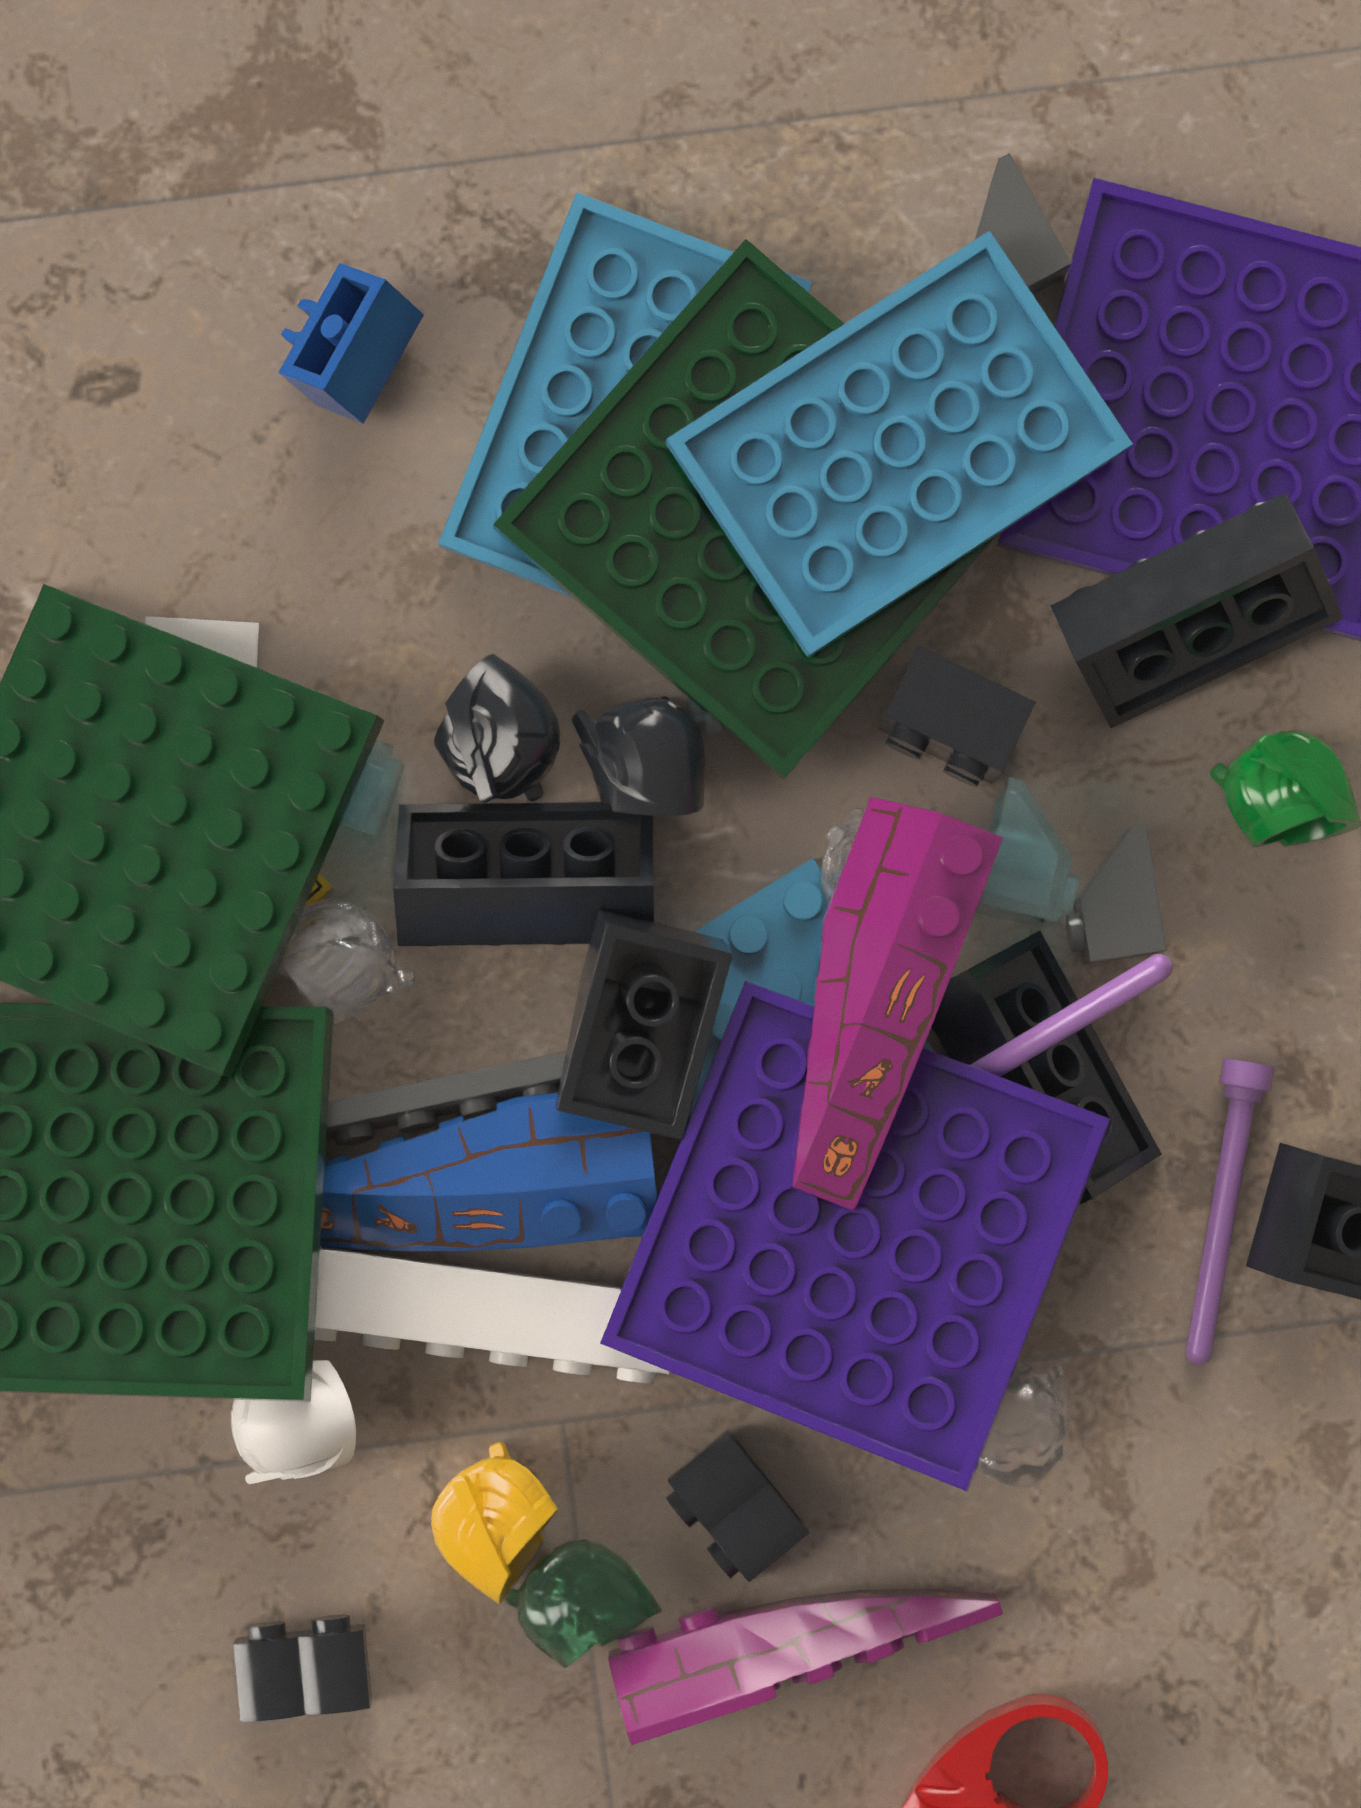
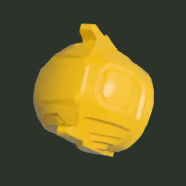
[431,1442,559,1604]

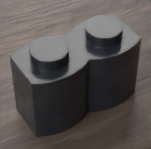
[666,1429,809,1582]
[233,1614,372,1722]

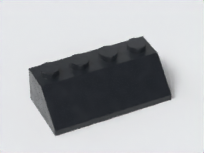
[1050,492,1343,728]
[393,802,654,947]
[931,930,1162,1205]

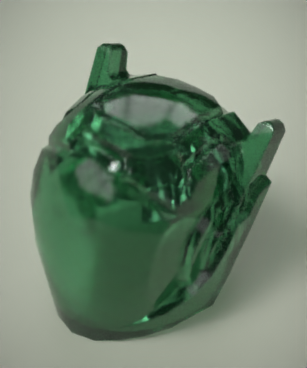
[505,1539,663,1669]

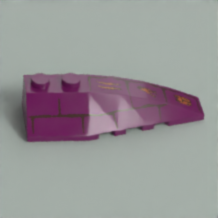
[792,797,1003,1211]
[608,1589,1003,1745]

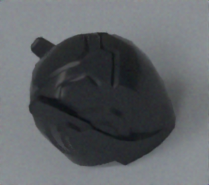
[434,654,560,803]
[571,696,705,816]

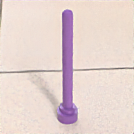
[970,954,1173,1077]
[1186,1058,1275,1365]

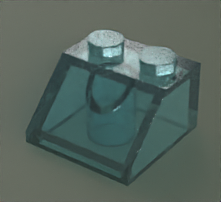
[975,777,1079,928]

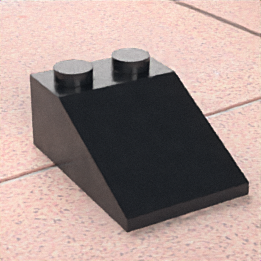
[555,909,733,1140]
[1246,1143,1361,1300]

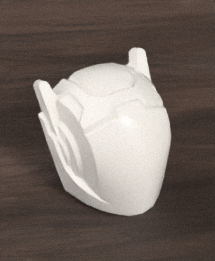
[231,1360,356,1484]

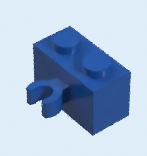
[278,263,424,424]

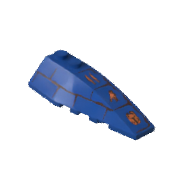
[320,1093,658,1251]

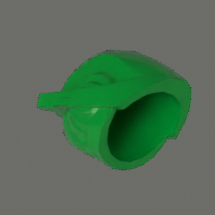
[1210,730,1361,847]

